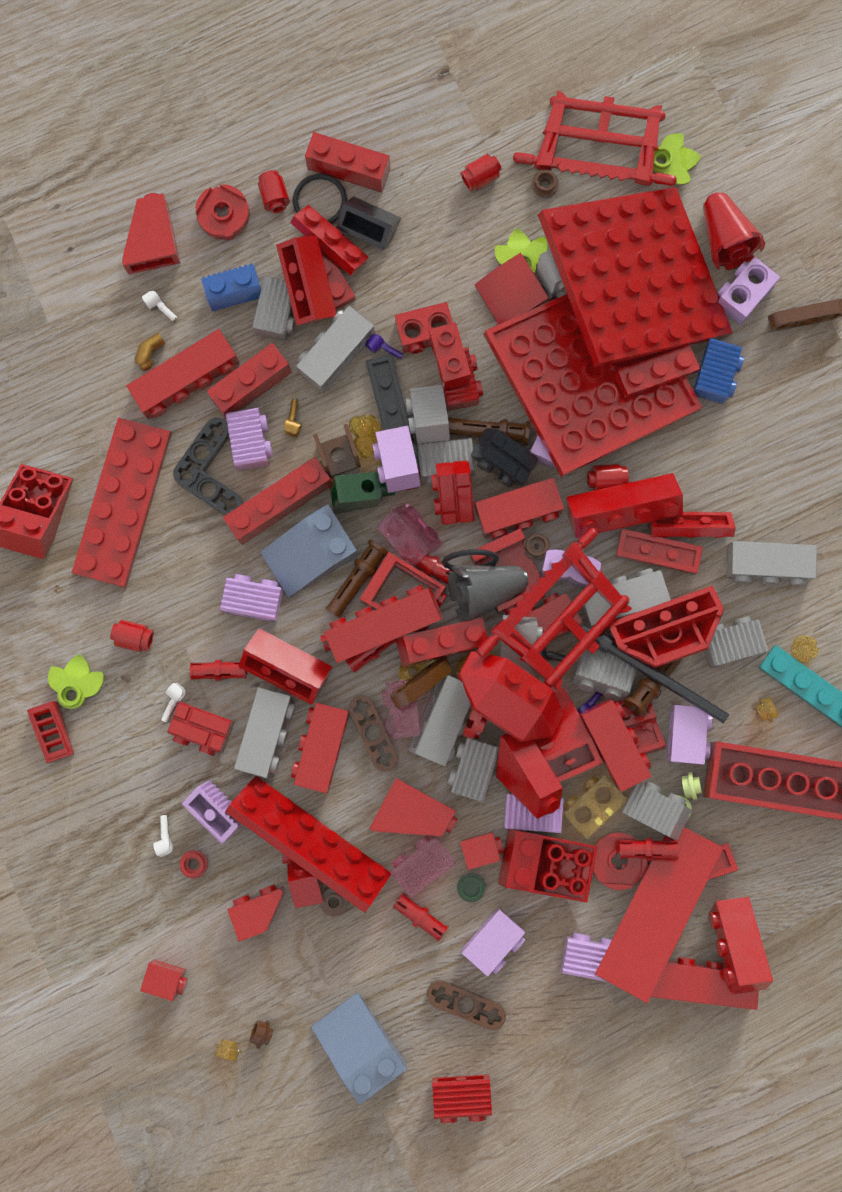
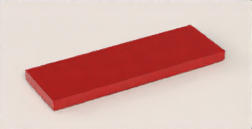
[594,827,723,1004]

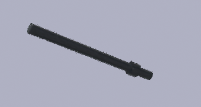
[582,624,729,724]

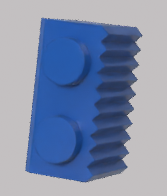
[201,263,261,312]
[693,338,744,404]

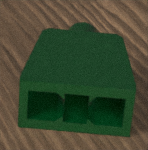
[329,472,395,514]

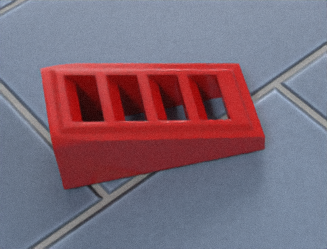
[27,701,74,763]

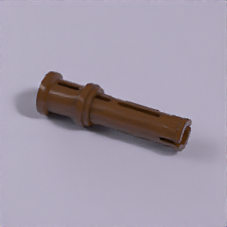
[448,417,531,446]
[325,539,388,619]
[624,658,683,717]

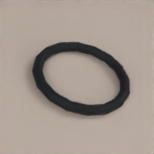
[292,173,347,224]
[441,549,499,571]

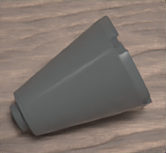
[448,565,529,621]

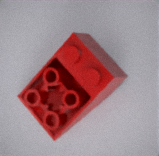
[0,464,73,559]
[534,687,603,782]
[498,829,598,903]

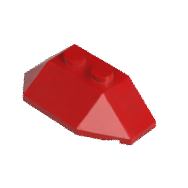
[608,585,724,668]
[458,651,563,742]

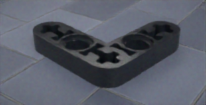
[173,418,243,516]

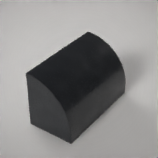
[336,196,401,250]

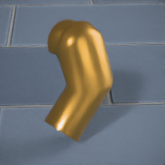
[134,332,166,371]

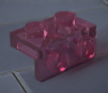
[377,503,443,566]
[382,680,420,740]
[390,836,456,898]

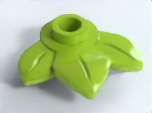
[653,133,701,185]
[495,228,547,273]
[48,654,104,709]

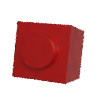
[460,832,504,870]
[287,863,323,908]
[140,959,188,1001]

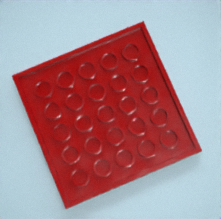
[538,187,733,367]
[483,294,703,477]

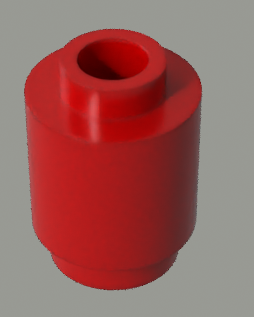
[460,153,502,191]
[257,170,290,213]
[587,464,629,491]
[110,619,154,653]

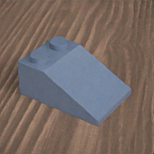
[260,504,359,598]
[311,992,407,1105]

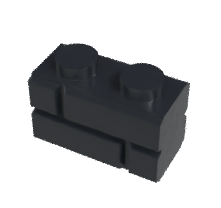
[471,428,538,487]

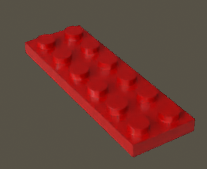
[71,417,172,588]
[225,776,392,913]

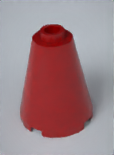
[703,192,766,270]

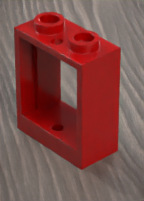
[360,552,447,634]

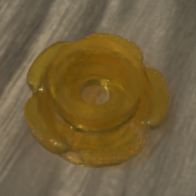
[791,635,819,662]
[756,696,780,723]
[214,1039,242,1062]

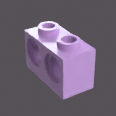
[717,257,780,325]

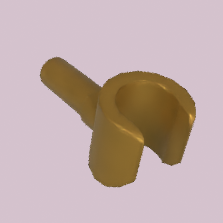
[284,399,302,438]

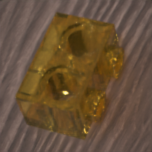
[563,775,628,839]

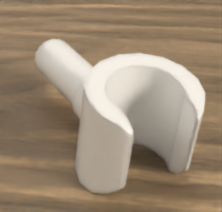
[142,291,177,322]
[161,683,186,722]
[153,815,173,857]

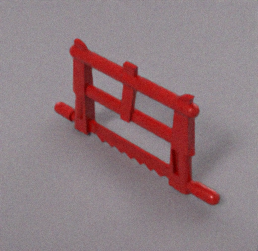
[513,91,677,186]
[477,527,632,691]

